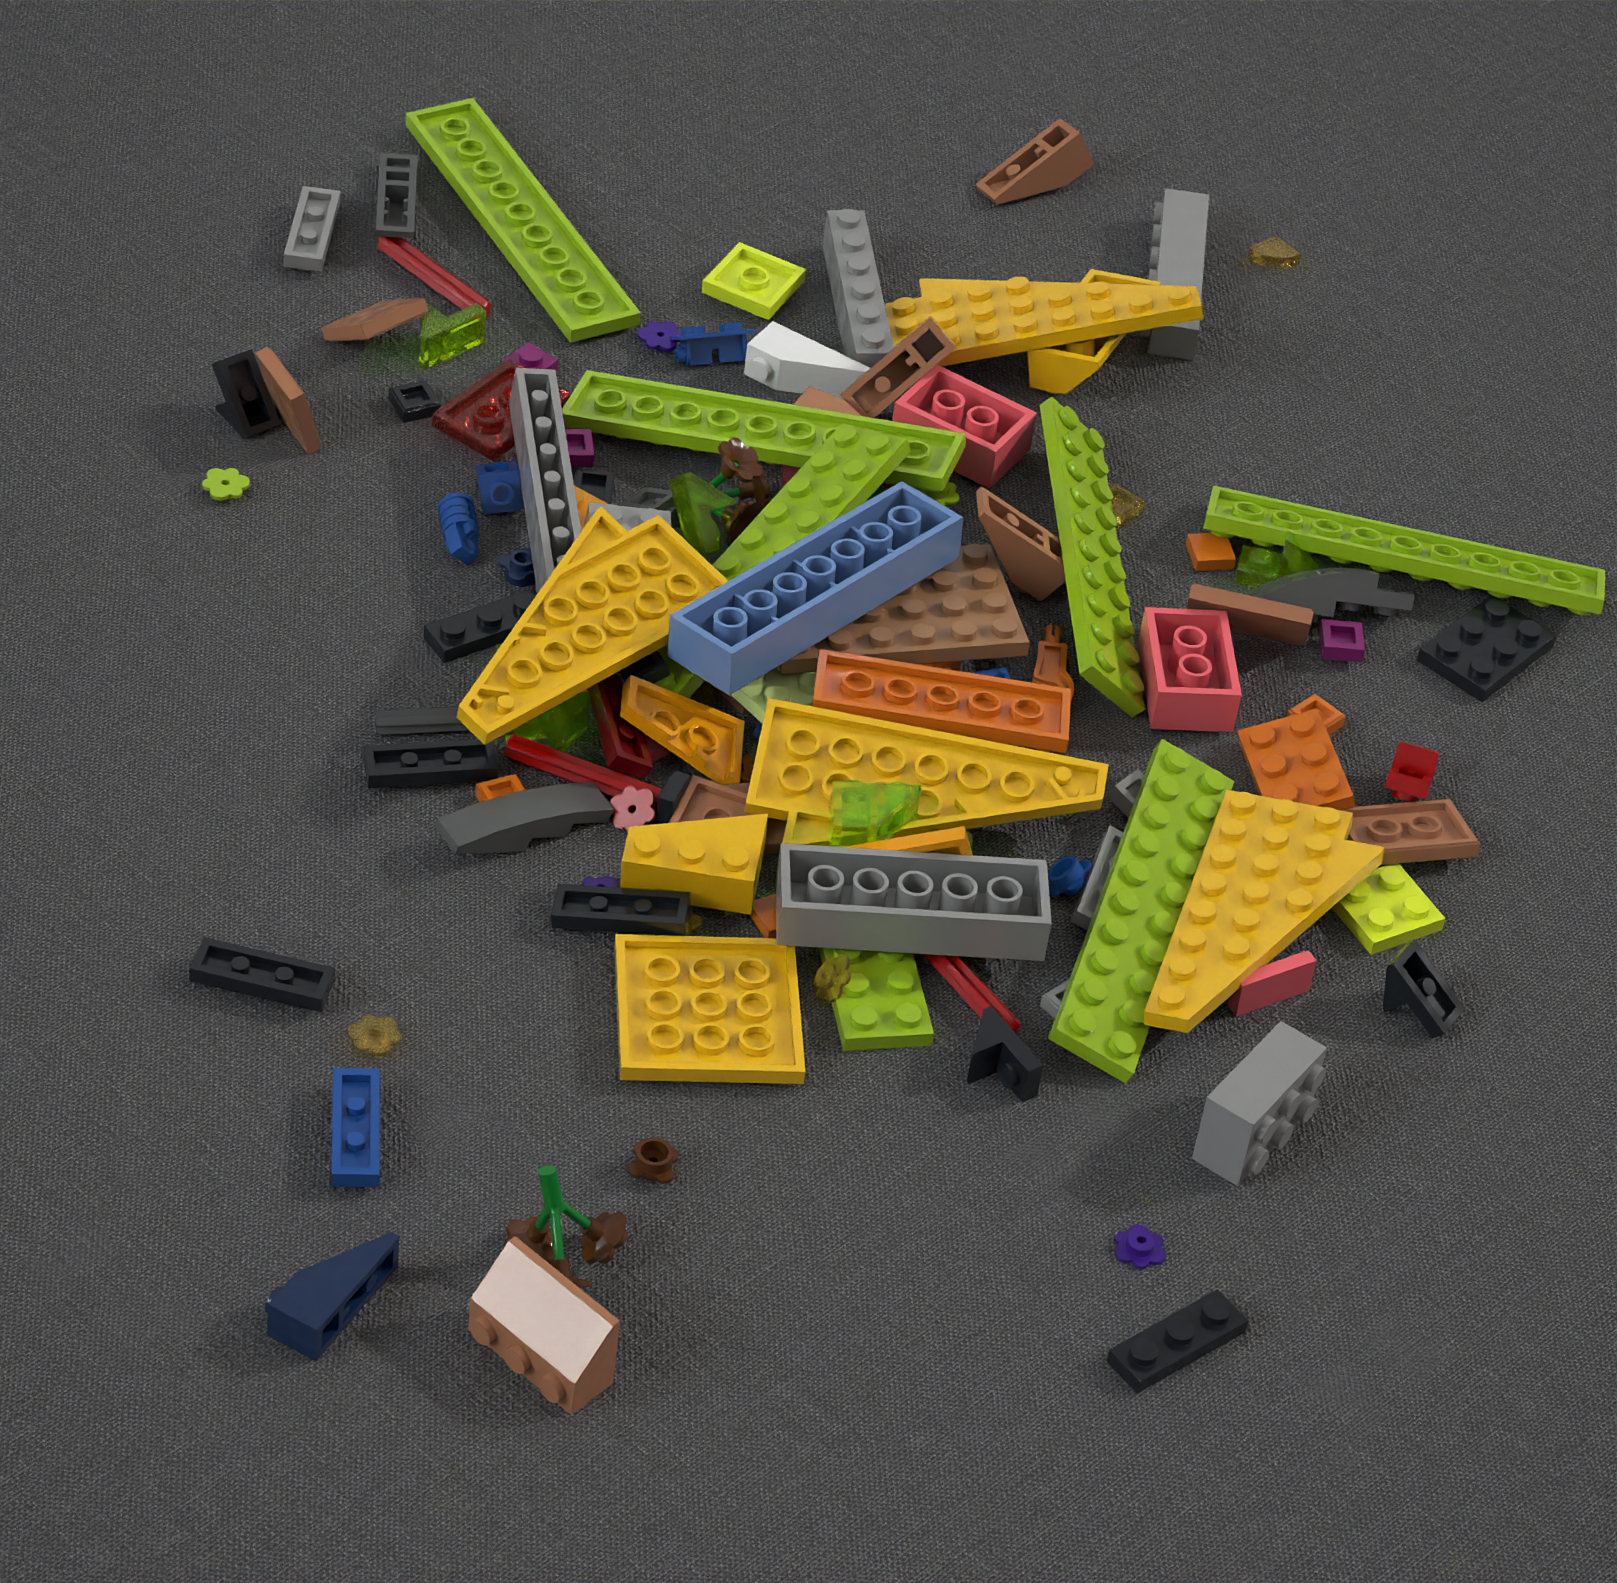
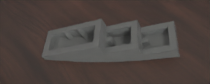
[375,153,418,238]
[434,782,614,854]

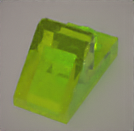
[419,303,486,370]
[669,472,737,556]
[1234,531,1320,587]
[503,692,590,752]

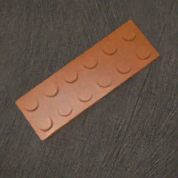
[812,649,1071,753]

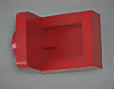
[1384,741,1439,802]

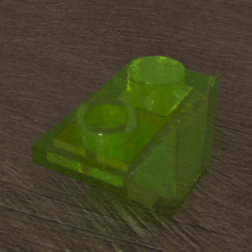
[829,780,921,847]

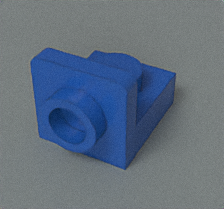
[475,460,523,514]

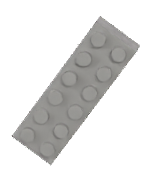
[775,843,1052,961]

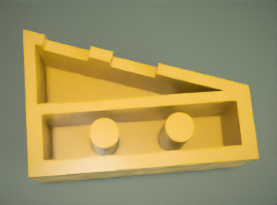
[620,814,768,915]

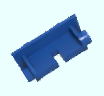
[670,322,755,367]

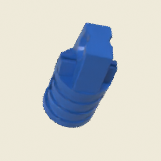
[438,492,479,565]

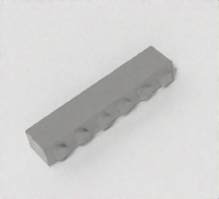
[1142,188,1209,360]
[822,209,894,368]

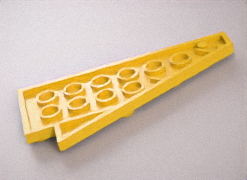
[884,276,1204,367]
[456,507,728,745]
[744,698,1109,847]
[1144,790,1384,1033]

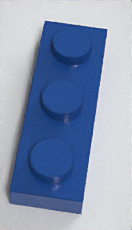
[331,1068,380,1187]

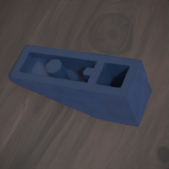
[265,1232,400,1361]

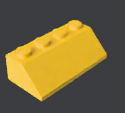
[1027,269,1161,395]

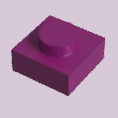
[502,343,559,379]
[565,429,594,468]
[1319,619,1365,662]

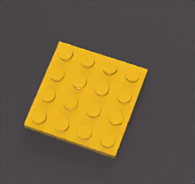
[614,934,805,1084]

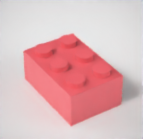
[892,365,1037,489]
[1138,607,1242,732]

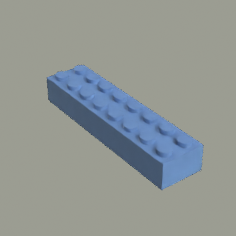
[668,481,963,695]

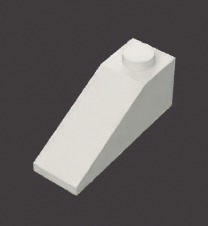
[744,321,870,400]

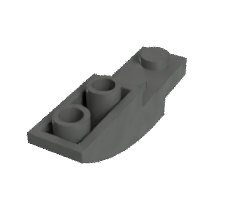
[1245,568,1415,622]

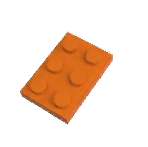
[1237,708,1355,811]

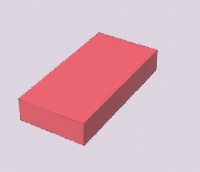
[1228,951,1317,1016]

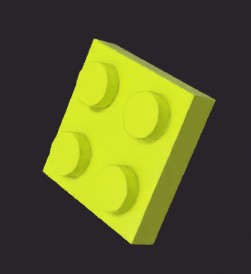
[701,242,806,320]
[1332,863,1446,955]

